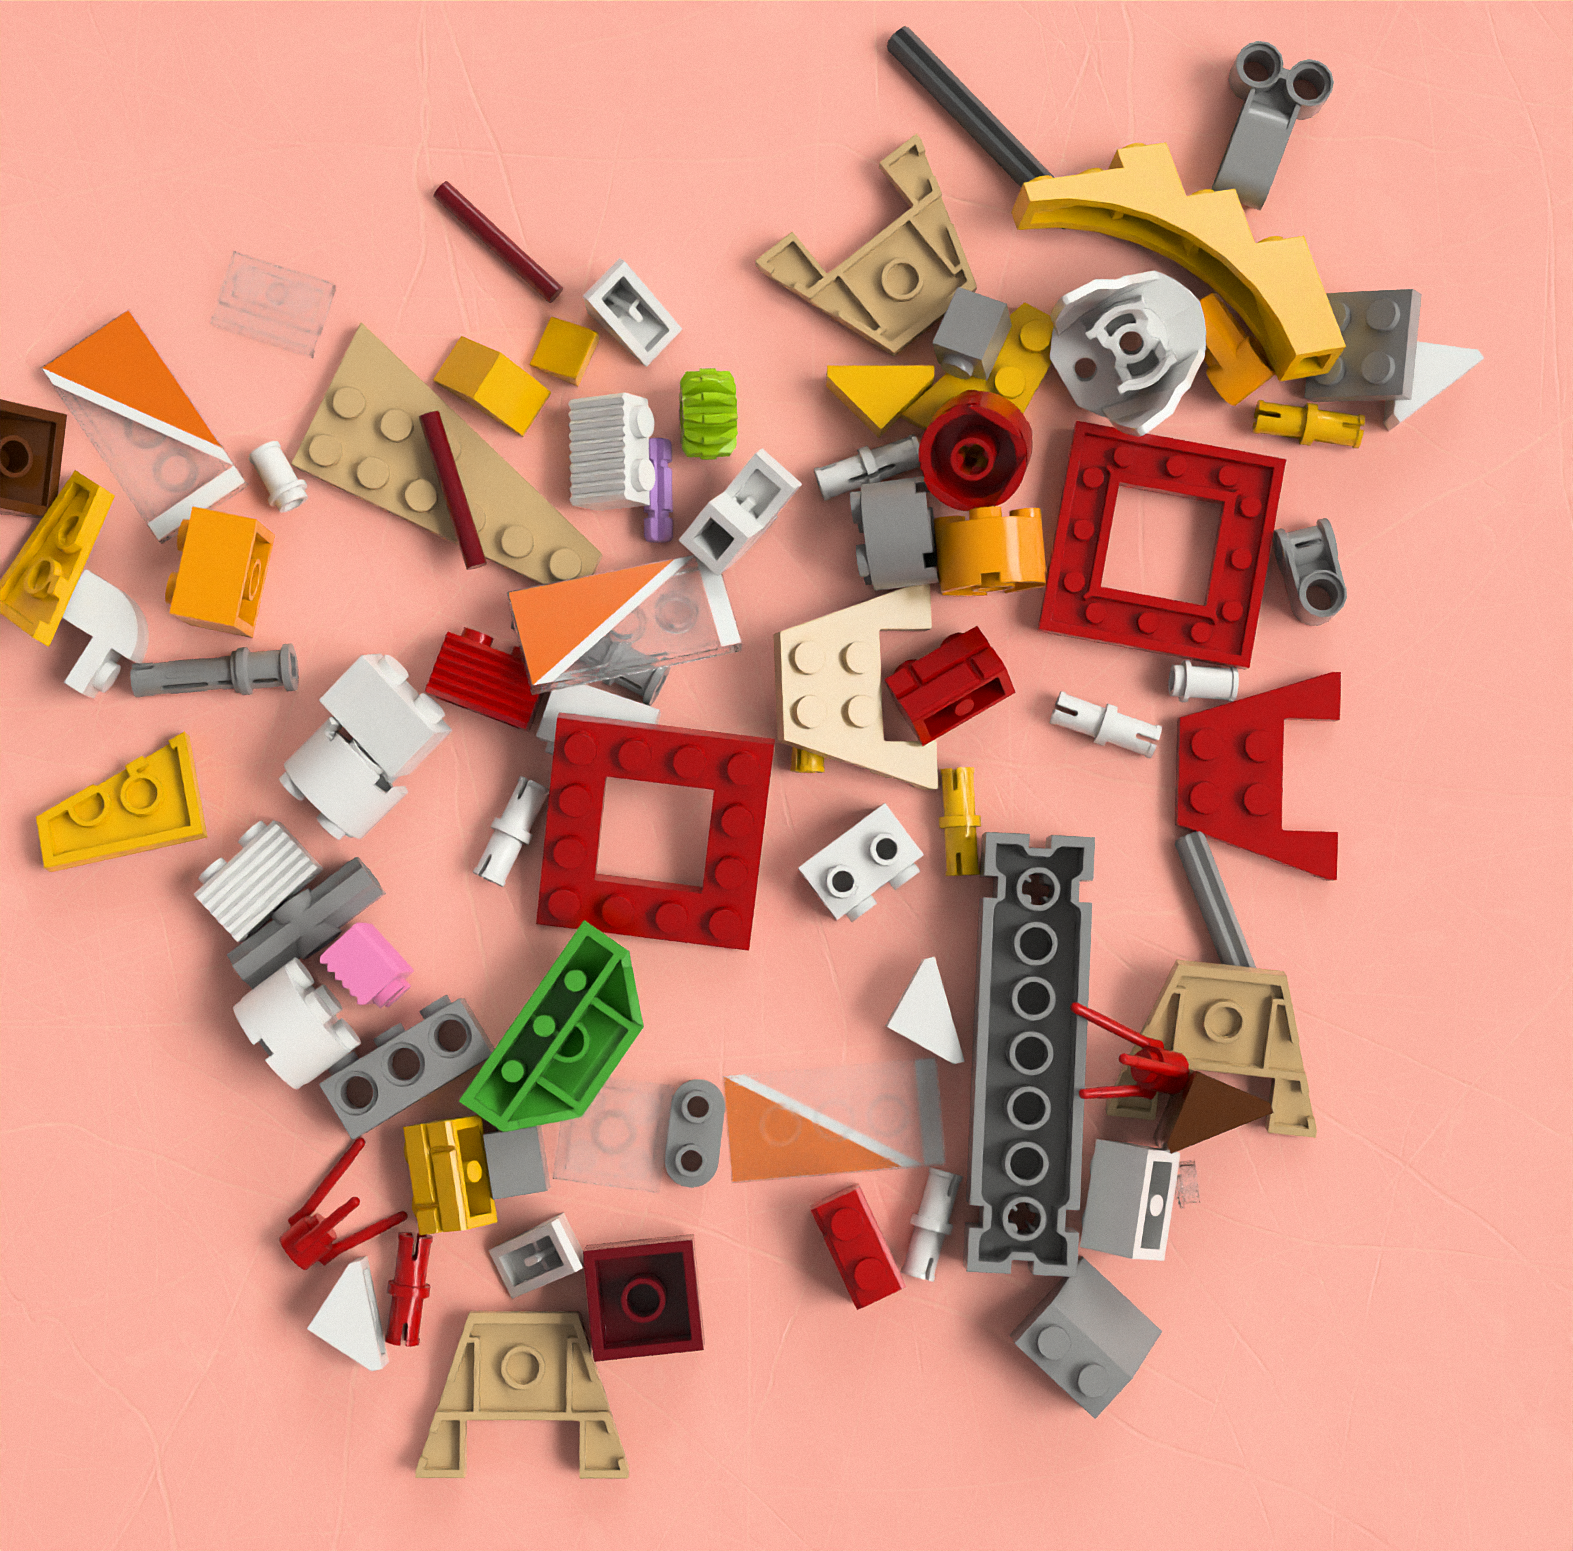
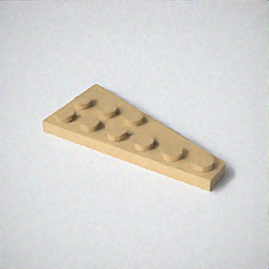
[291,322,603,586]

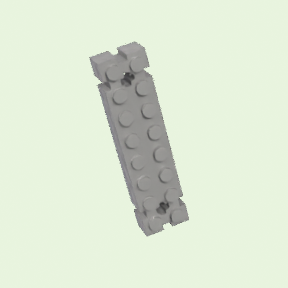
[963,832,1095,1277]

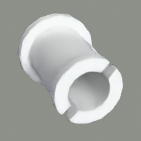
[248,441,308,513]
[1168,660,1239,703]

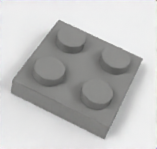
[1304,289,1422,402]

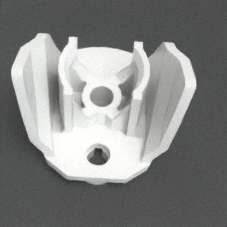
[1050,270,1206,437]

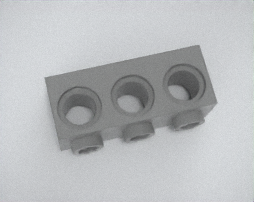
[319,995,495,1140]

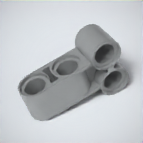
[1212,41,1334,211]

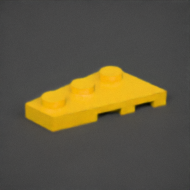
[901,302,1054,458]
[0,470,115,647]
[36,731,208,872]

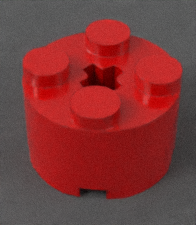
[918,390,1033,511]

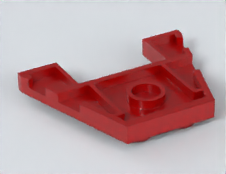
[1175,672,1341,881]

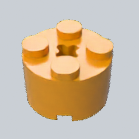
[933,507,1046,597]

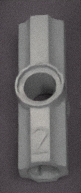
[227,857,386,989]

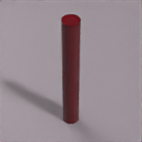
[433,181,563,303]
[419,411,487,570]

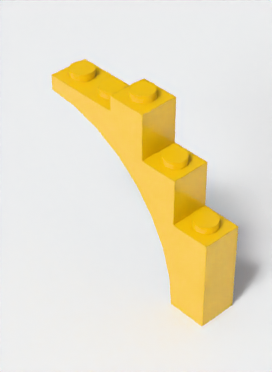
[1011,142,1346,382]

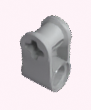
[1272,518,1347,626]

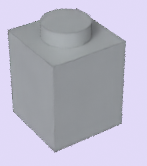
[932,287,1012,381]
[483,1125,551,1200]

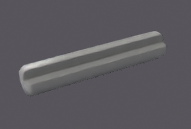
[1175,831,1256,968]

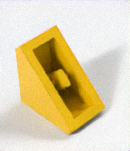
[433,336,551,437]
[826,365,934,438]

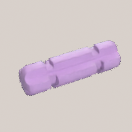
[644,438,673,543]

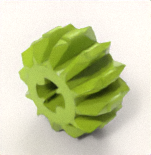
[679,368,738,460]

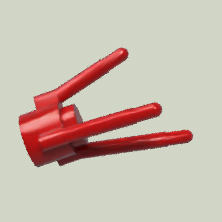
[1070,1002,1189,1100]
[279,1137,408,1270]

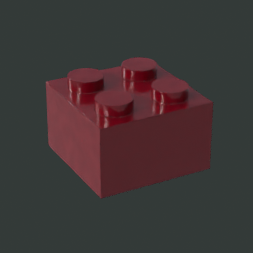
[583,1234,705,1362]

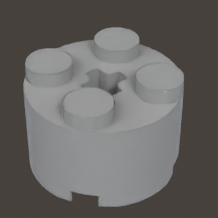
[850,476,940,591]

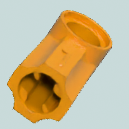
[1200,293,1276,406]

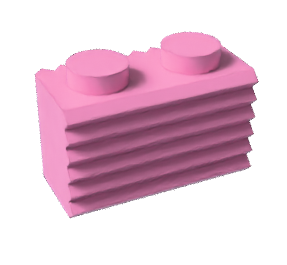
[320,922,414,1009]

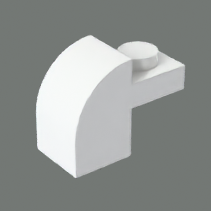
[678,448,802,576]
[62,569,149,698]

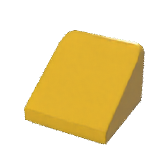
[530,316,600,387]

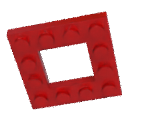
[1037,421,1286,670]
[536,712,775,951]

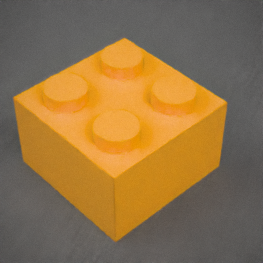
[165,506,275,638]

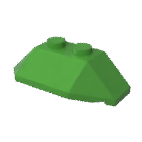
[459,920,644,1132]

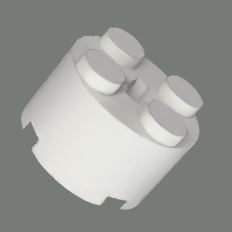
[279,717,408,840]
[233,957,361,1090]

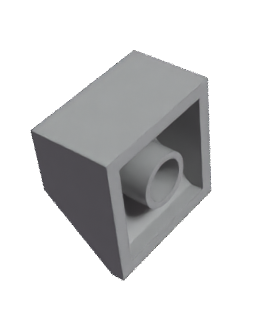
[1009,1256,1162,1419]

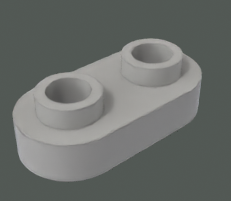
[665,1079,725,1188]

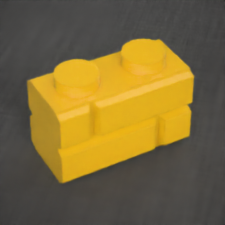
[403,1114,498,1235]

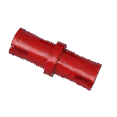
[384,1232,433,1347]

